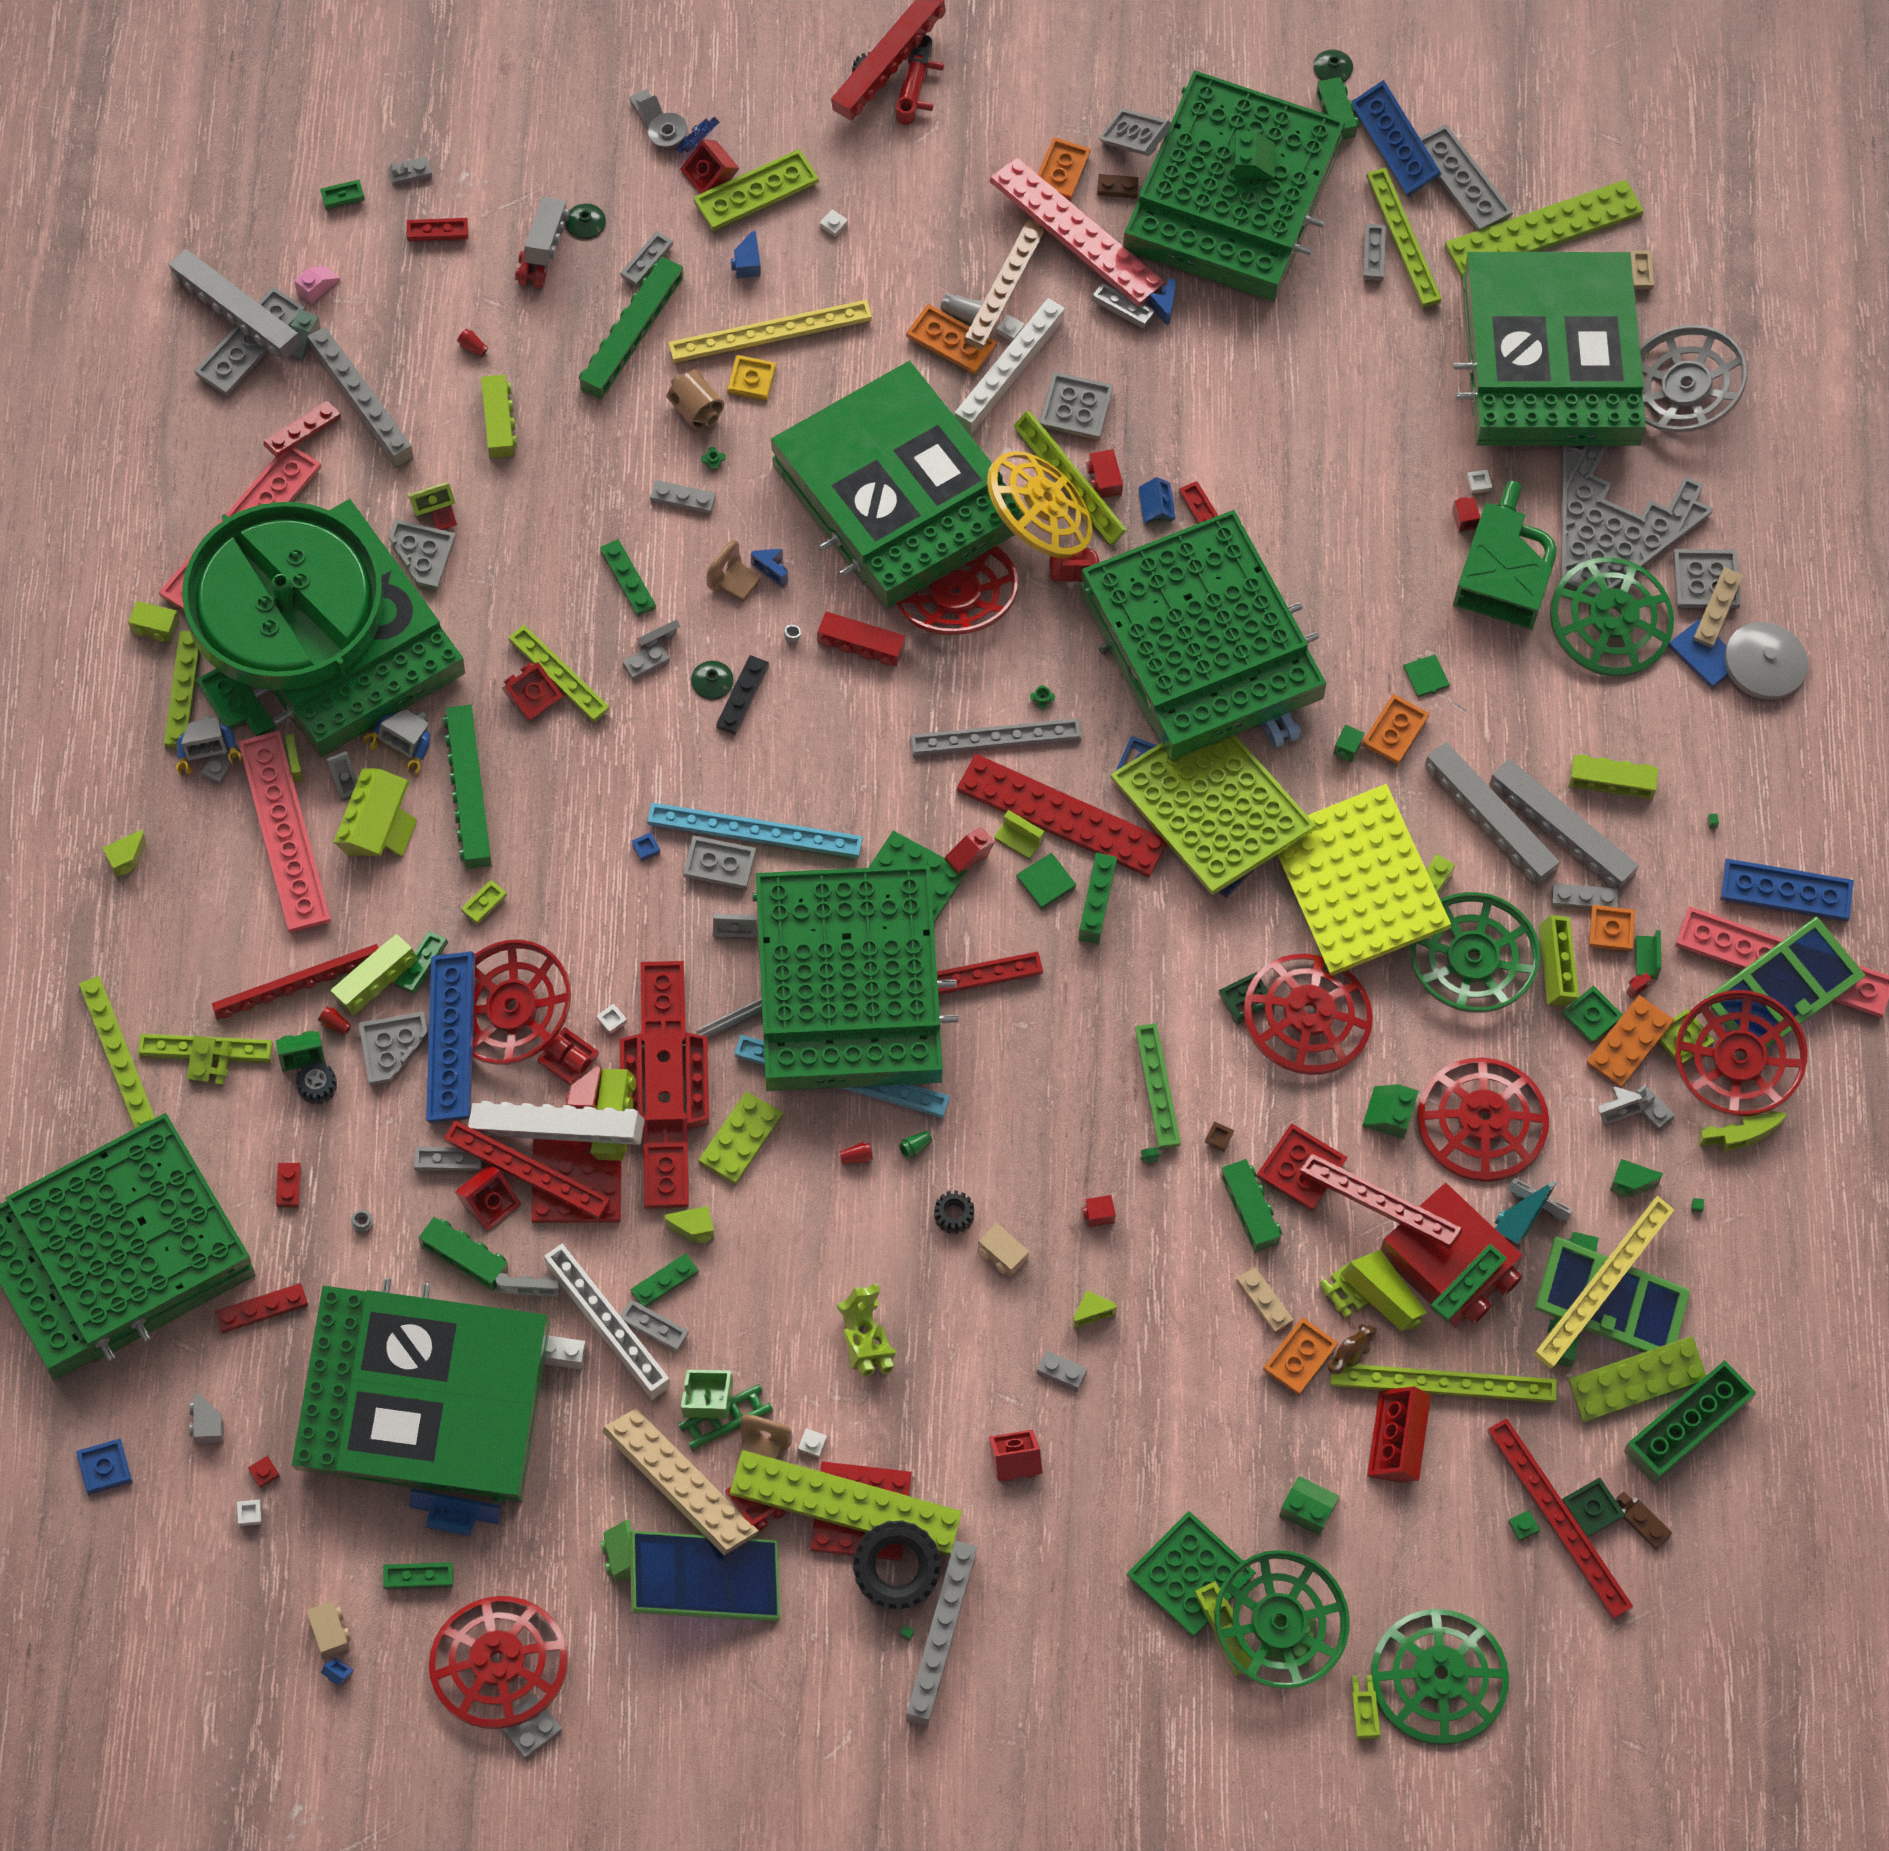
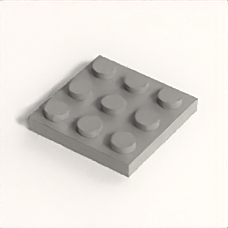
[1040,372,1113,440]
[1673,549,1741,609]

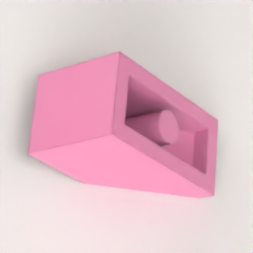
[294,266,340,305]

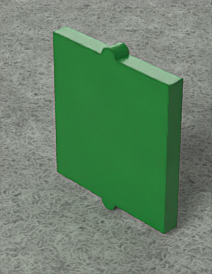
[1403,654,1450,697]

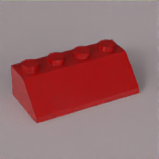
[1367,1386,1431,1483]

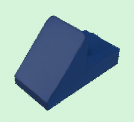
[1148,278,1176,325]
[750,549,788,587]

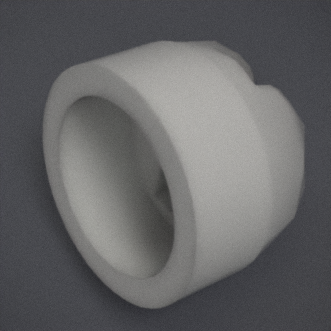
[784,625,801,643]

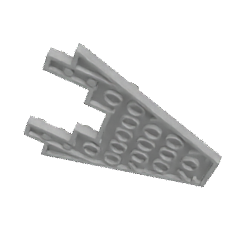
[1561,446,1714,598]

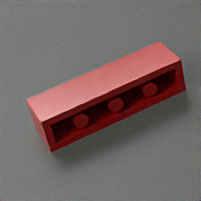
[817,611,905,666]

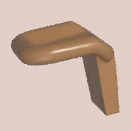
[707,540,761,601]
[740,1415,793,1459]

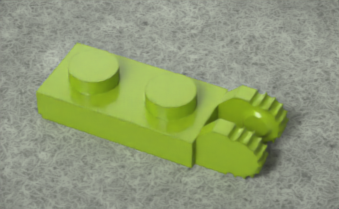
[1351,1675,1380,1740]

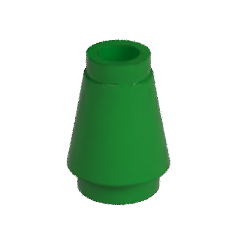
[899,1130,932,1159]

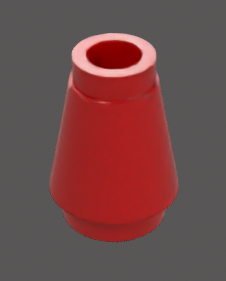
[457,328,488,357]
[318,1006,352,1036]
[840,1141,873,1164]

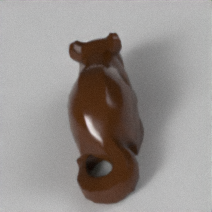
[1328,1324,1377,1375]

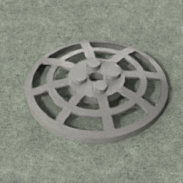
[1640,325,1748,433]

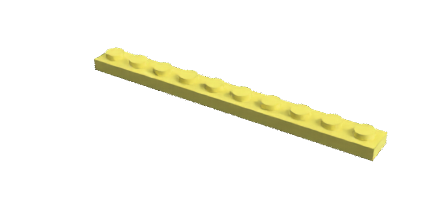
[668,300,872,363]
[1533,1196,1674,1369]

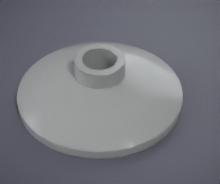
[648,113,688,147]

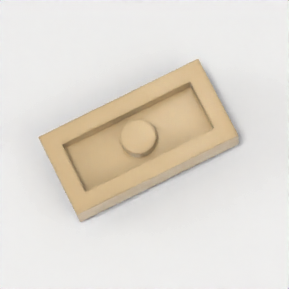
[1630,250,1654,289]

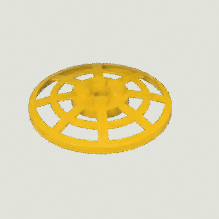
[987,451,1092,558]

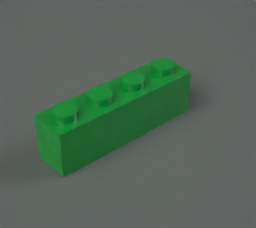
[1078,853,1117,944]
[1220,1159,1282,1253]
[418,1217,508,1291]

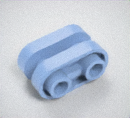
[1261,712,1301,749]

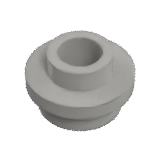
[351,1210,373,1232]

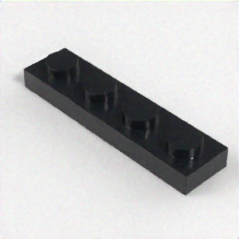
[716,655,769,735]

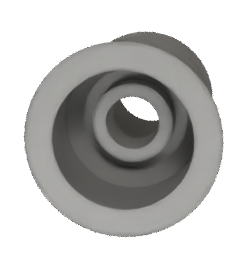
[940,293,984,325]

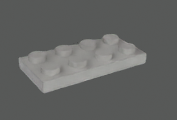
[1099,108,1173,156]

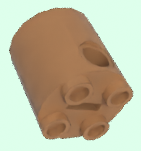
[666,369,725,430]

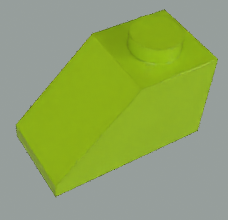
[102,829,146,877]
[665,1206,714,1243]

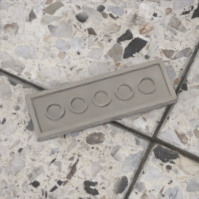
[1420,124,1513,231]
[194,287,305,396]

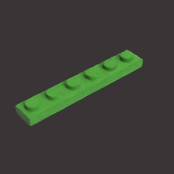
[1135,1023,1181,1149]

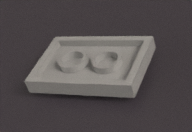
[683,836,756,890]

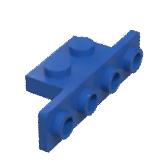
[409,1488,500,1536]

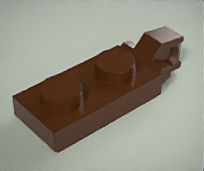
[1616,1491,1672,1550]

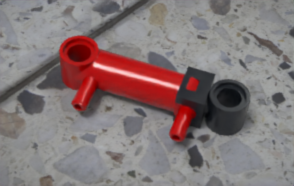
[896,35,944,125]

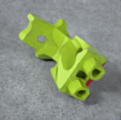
[836,1283,897,1377]

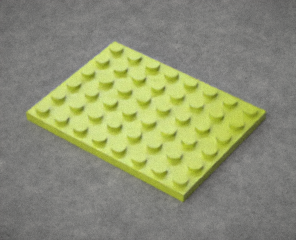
[1277,784,1452,976]

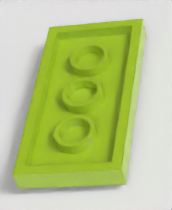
[698,1091,783,1185]

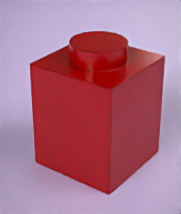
[1452,497,1481,532]
[1081,1195,1116,1227]

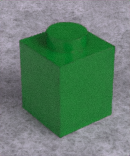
[1333,724,1365,762]

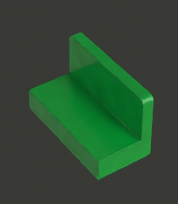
[1635,930,1661,979]

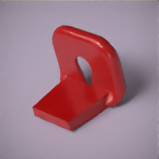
[1049,547,1099,582]

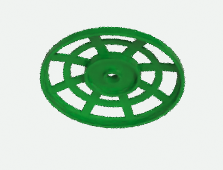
[1550,557,1674,677]
[1410,892,1540,1013]
[1214,1550,1350,1689]
[1370,1609,1509,1745]

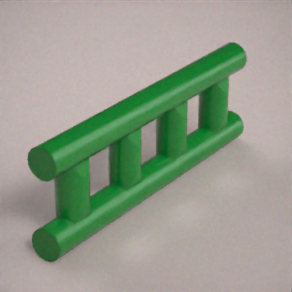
[678,1384,773,1451]

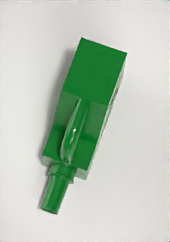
[1453,481,1557,630]

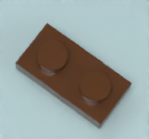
[1097,174,1139,198]

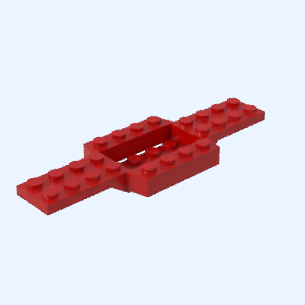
[619,961,710,1209]

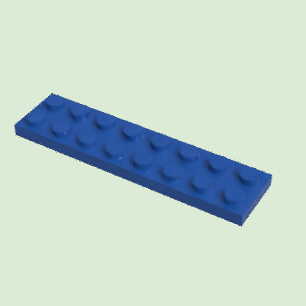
[426,951,475,1123]

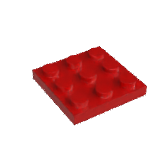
[1256,1123,1348,1212]

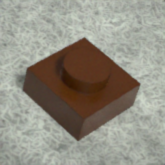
[1205,1121,1234,1152]

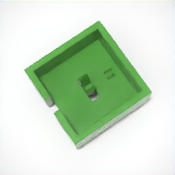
[681,1370,734,1419]

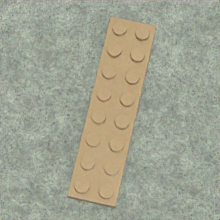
[602,1408,758,1555]

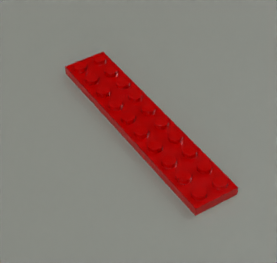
[957,753,1167,878]

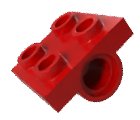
[537,1027,599,1086]

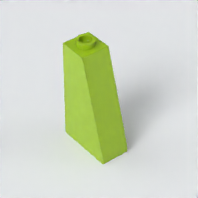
[1341,1249,1427,1331]

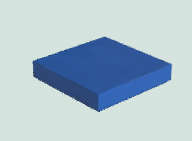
[76,1438,132,1495]

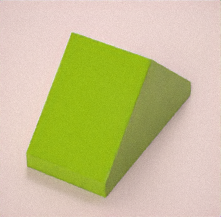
[1072,1290,1117,1329]

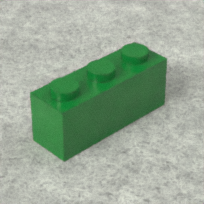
[1316,77,1359,140]

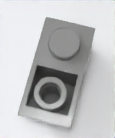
[189,1393,224,1444]

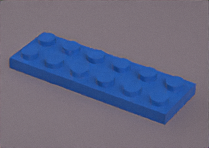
[1352,80,1442,197]
[1720,858,1854,922]

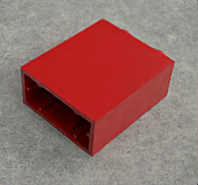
[1381,1182,1523,1328]

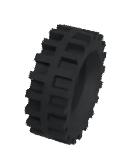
[853,1520,941,1611]

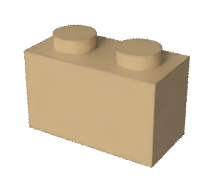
[978,1223,1029,1277]
[306,1601,351,1659]

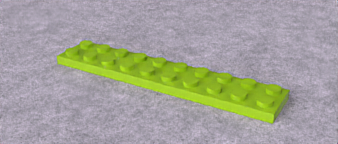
[1444,179,1644,278]
[729,1450,962,1556]

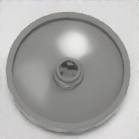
[1724,622,1808,700]

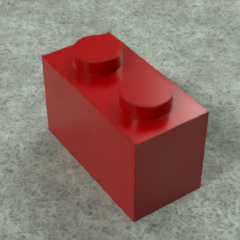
[1086,449,1123,498]

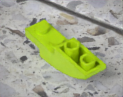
[1698,1111,1787,1152]
[1194,1581,1253,1677]

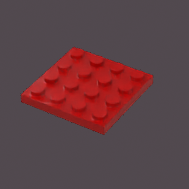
[531,1139,622,1223]
[810,1461,912,1561]

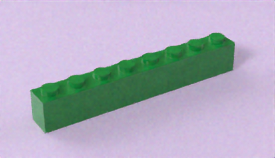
[579,257,684,400]
[443,704,492,869]

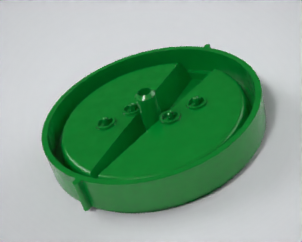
[182,502,384,690]

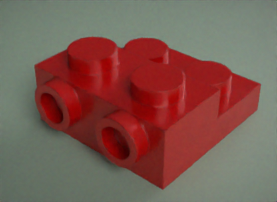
[502,662,563,721]
[725,1487,788,1532]

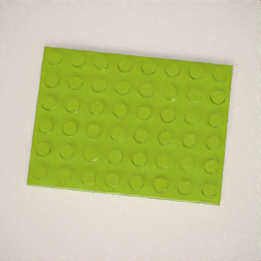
[1110,735,1316,896]

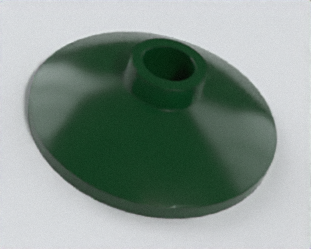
[1313,49,1353,82]
[565,203,606,239]
[691,661,733,699]

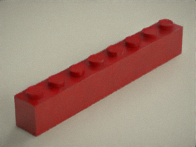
[831,0,946,121]

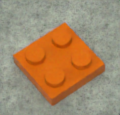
[1588,905,1635,952]

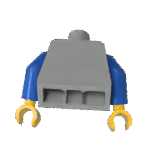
[364,710,430,775]
[176,716,243,776]

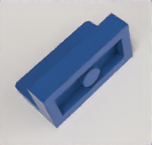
[1138,477,1176,524]

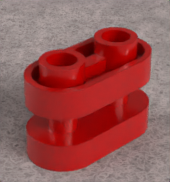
[515,248,548,288]

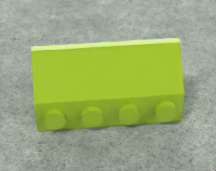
[333,769,409,856]

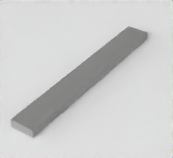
[910,718,1081,757]

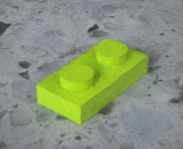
[461,880,507,925]

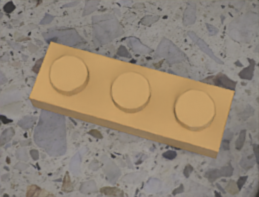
[1236,1267,1293,1334]

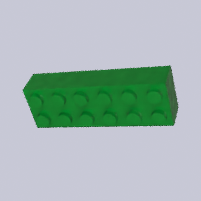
[1624,1360,1756,1484]

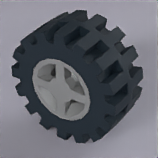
[296,1061,337,1104]

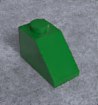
[1610,1159,1663,1197]

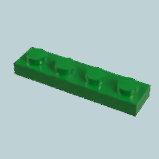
[600,539,656,617]
[1430,1244,1507,1322]

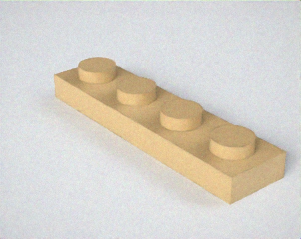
[1693,567,1743,648]

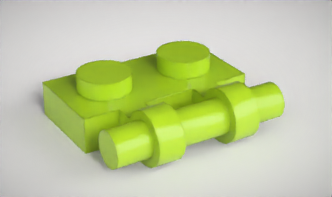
[186,1035,232,1085]
[1319,1263,1370,1319]

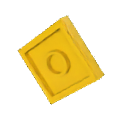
[727,355,777,401]

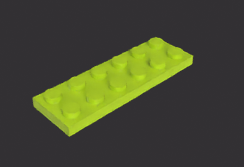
[693,149,819,232]
[1567,1336,1706,1422]

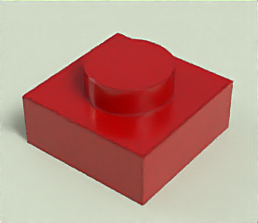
[431,505,458,530]
[1626,972,1652,999]
[248,1456,280,1488]

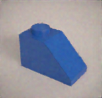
[730,231,761,278]

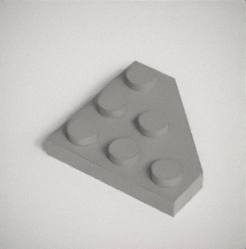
[389,519,456,590]
[359,1012,428,1086]

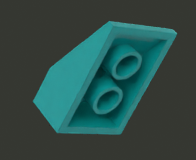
[1494,1181,1557,1244]

